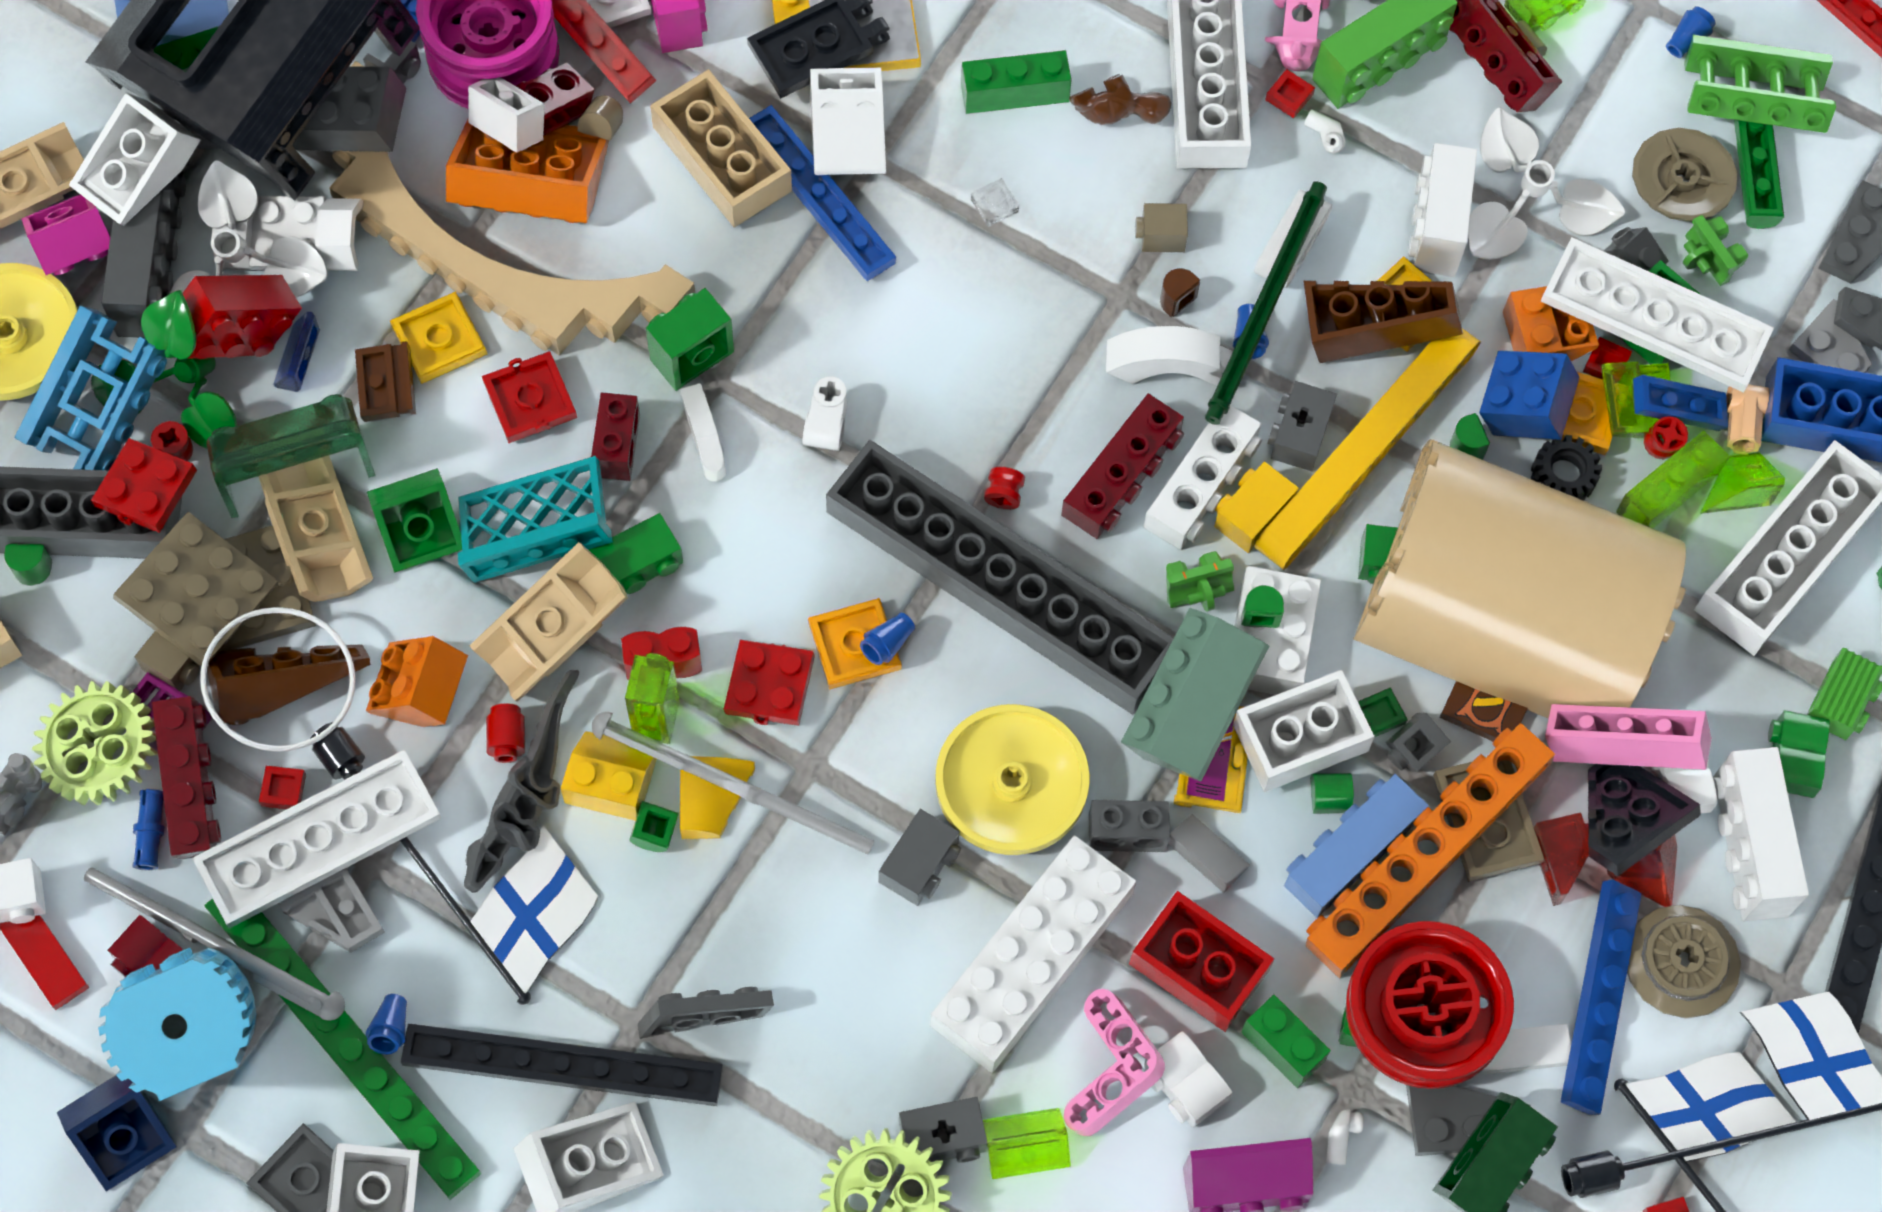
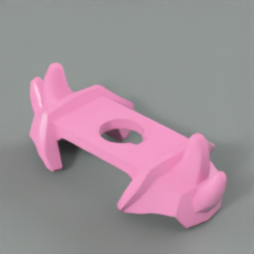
[1265,0,1330,71]

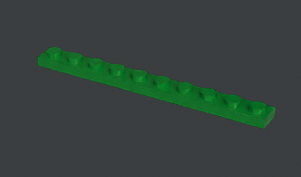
[204,898,481,1200]

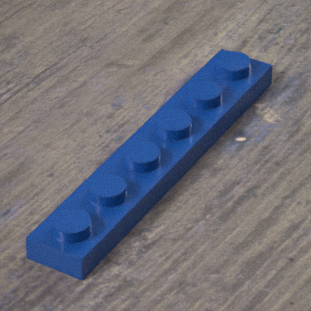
[749,105,896,281]
[1560,879,1642,1116]

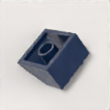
[57,1075,177,1192]

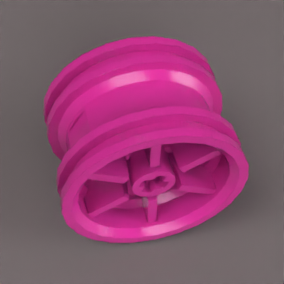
[416,0,560,109]

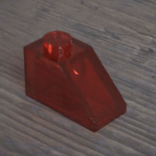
[1534,812,1589,906]

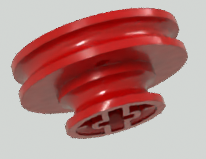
[1345,921,1514,1089]

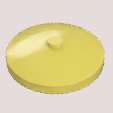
[0,263,78,401]
[935,704,1090,855]

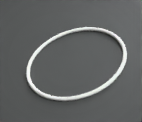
[200,607,355,751]

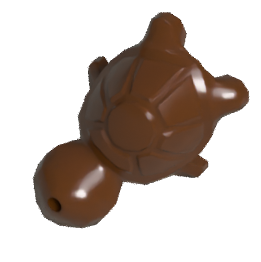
[1070,74,1172,125]

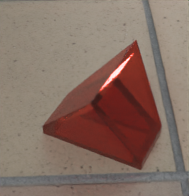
[1607,835,1677,907]

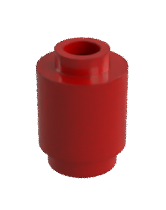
[486,703,525,763]

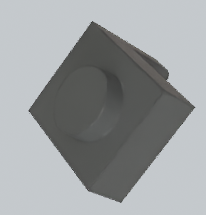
[363,41,421,84]
[1604,227,1669,271]

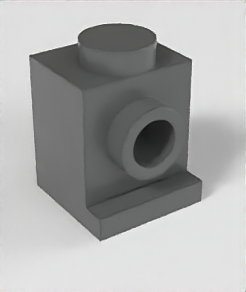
[1385,713,1451,772]

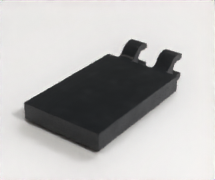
[747,0,890,99]

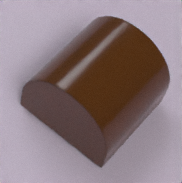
[1160,268,1200,317]

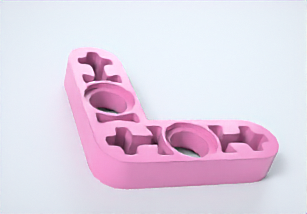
[1064,989,1165,1136]

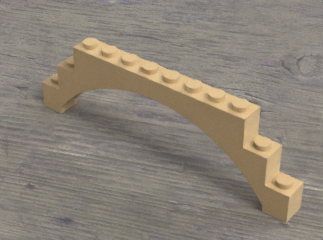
[329,61,695,356]

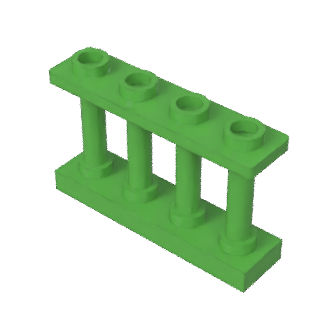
[1684,35,1836,133]

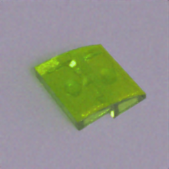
[1601,361,1671,438]

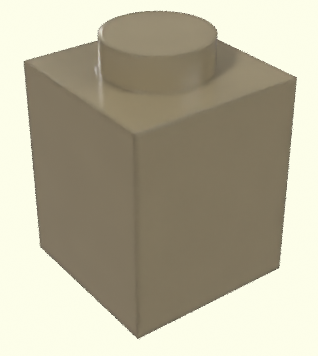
[1135,203,1188,252]
[134,631,200,691]

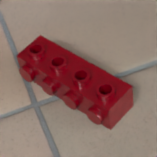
[1449,0,1562,112]
[1061,393,1184,539]
[152,696,221,859]

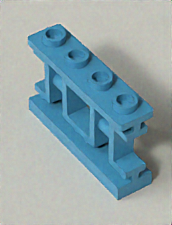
[14,306,167,471]

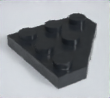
[1588,764,1701,876]

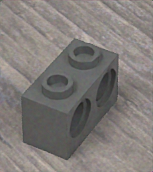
[1089,800,1170,852]

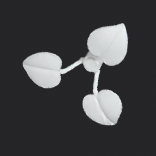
[1468,107,1625,260]
[170,160,328,297]

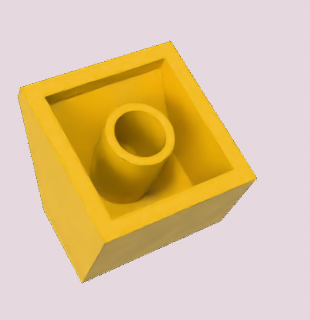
[560,731,657,821]

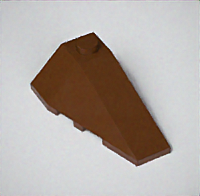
[207,644,371,725]

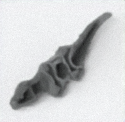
[464,670,579,893]

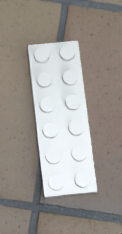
[1541,237,1774,393]
[192,749,441,928]

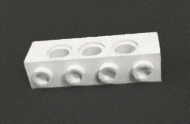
[1143,405,1262,550]

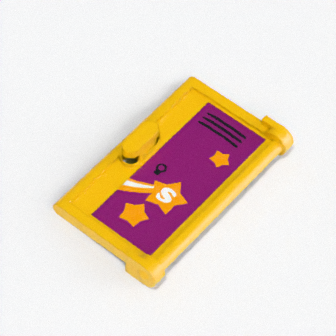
[1174,706,1248,813]

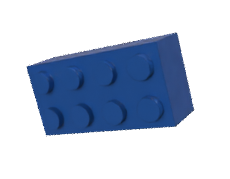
[1761,357,1882,463]

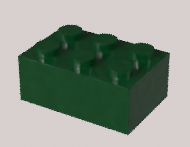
[1432,1092,1558,1212]

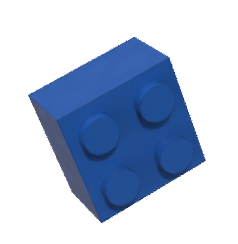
[1479,351,1580,440]

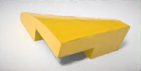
[680,756,755,839]

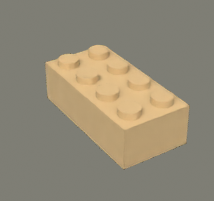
[650,69,792,228]

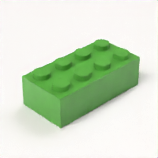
[1312,0,1458,109]

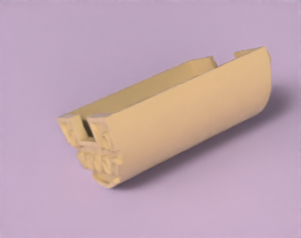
[1353,439,1686,719]

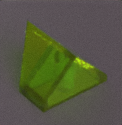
[1700,452,1785,514]

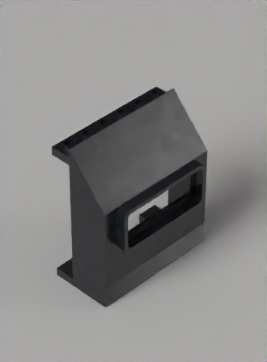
[85,0,420,201]

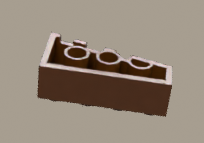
[1303,280,1463,363]

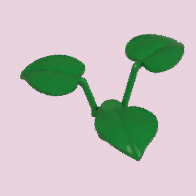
[91,290,244,452]

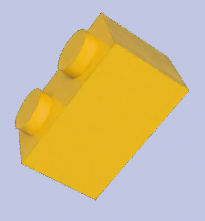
[1214,461,1299,554]

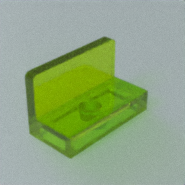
[983,1108,1071,1179]

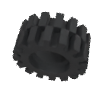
[1530,435,1602,501]

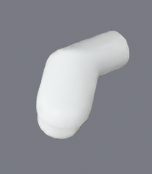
[1304,109,1346,154]
[1326,1109,1364,1165]

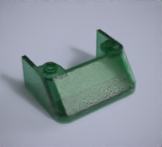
[206,394,376,518]

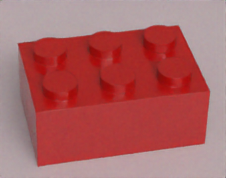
[182,275,302,359]
[1129,891,1275,1032]

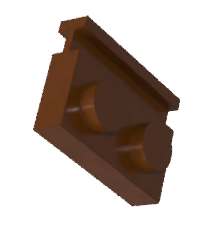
[355,341,416,422]

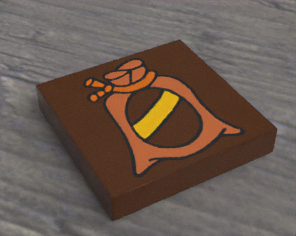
[1439,681,1528,742]

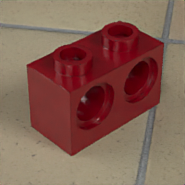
[516,62,595,136]
[591,392,640,481]

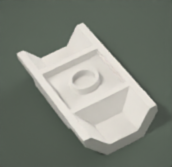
[211,196,363,271]

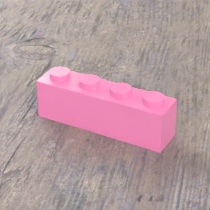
[1545,704,1712,770]

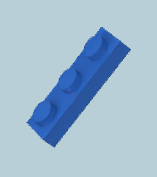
[1633,375,1728,431]

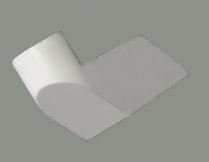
[680,383,726,481]

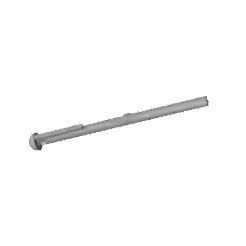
[592,712,874,854]
[84,868,345,1021]

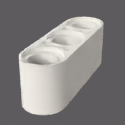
[1254,189,1332,288]

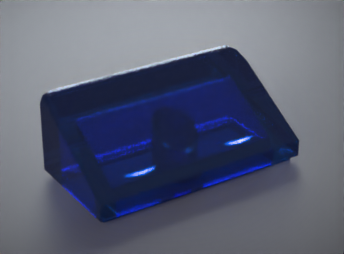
[273,311,320,392]

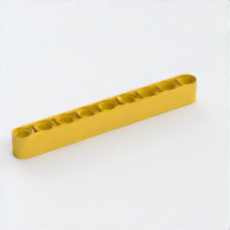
[1254,328,1481,570]

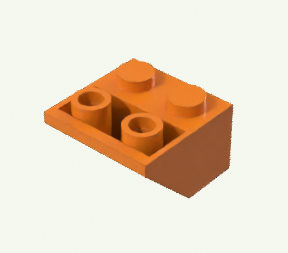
[1503,286,1599,361]
[366,636,468,727]

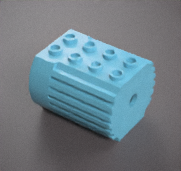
[98,947,257,1101]

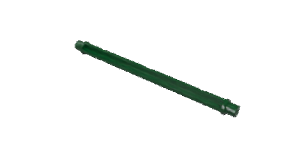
[1205,181,1327,425]

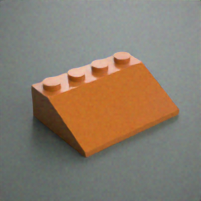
[446,119,609,223]

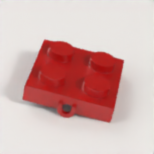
[482,351,577,444]
[91,438,197,533]
[723,640,815,726]

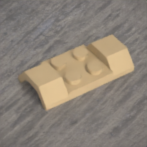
[0,122,84,229]
[255,450,373,602]
[469,542,628,702]

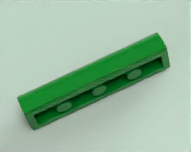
[1734,120,1784,229]

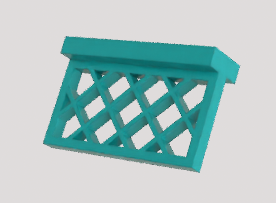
[458,456,613,583]

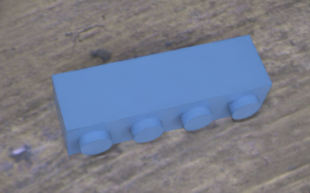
[1284,774,1429,918]

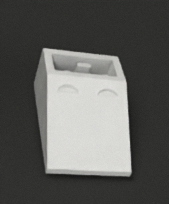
[810,68,886,175]

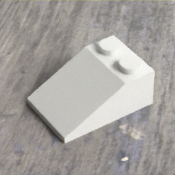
[69,93,201,226]
[513,1102,664,1212]

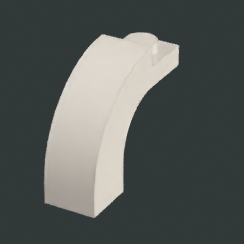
[1106,326,1233,386]

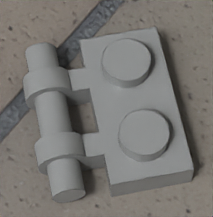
[0,753,42,835]

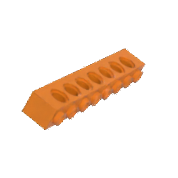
[1306,723,1555,979]

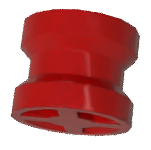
[1643,416,1688,460]
[151,421,194,461]
[984,467,1025,510]

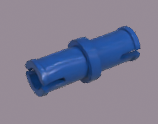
[132,789,165,870]

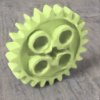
[32,681,157,805]
[819,1128,952,1212]

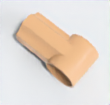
[1726,384,1769,455]

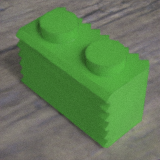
[1807,648,1882,741]

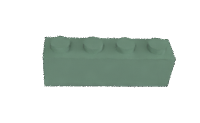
[1121,608,1270,782]

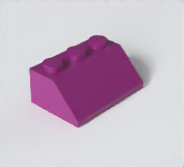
[1183,1138,1313,1212]

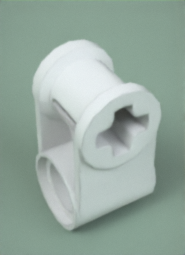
[802,376,847,451]

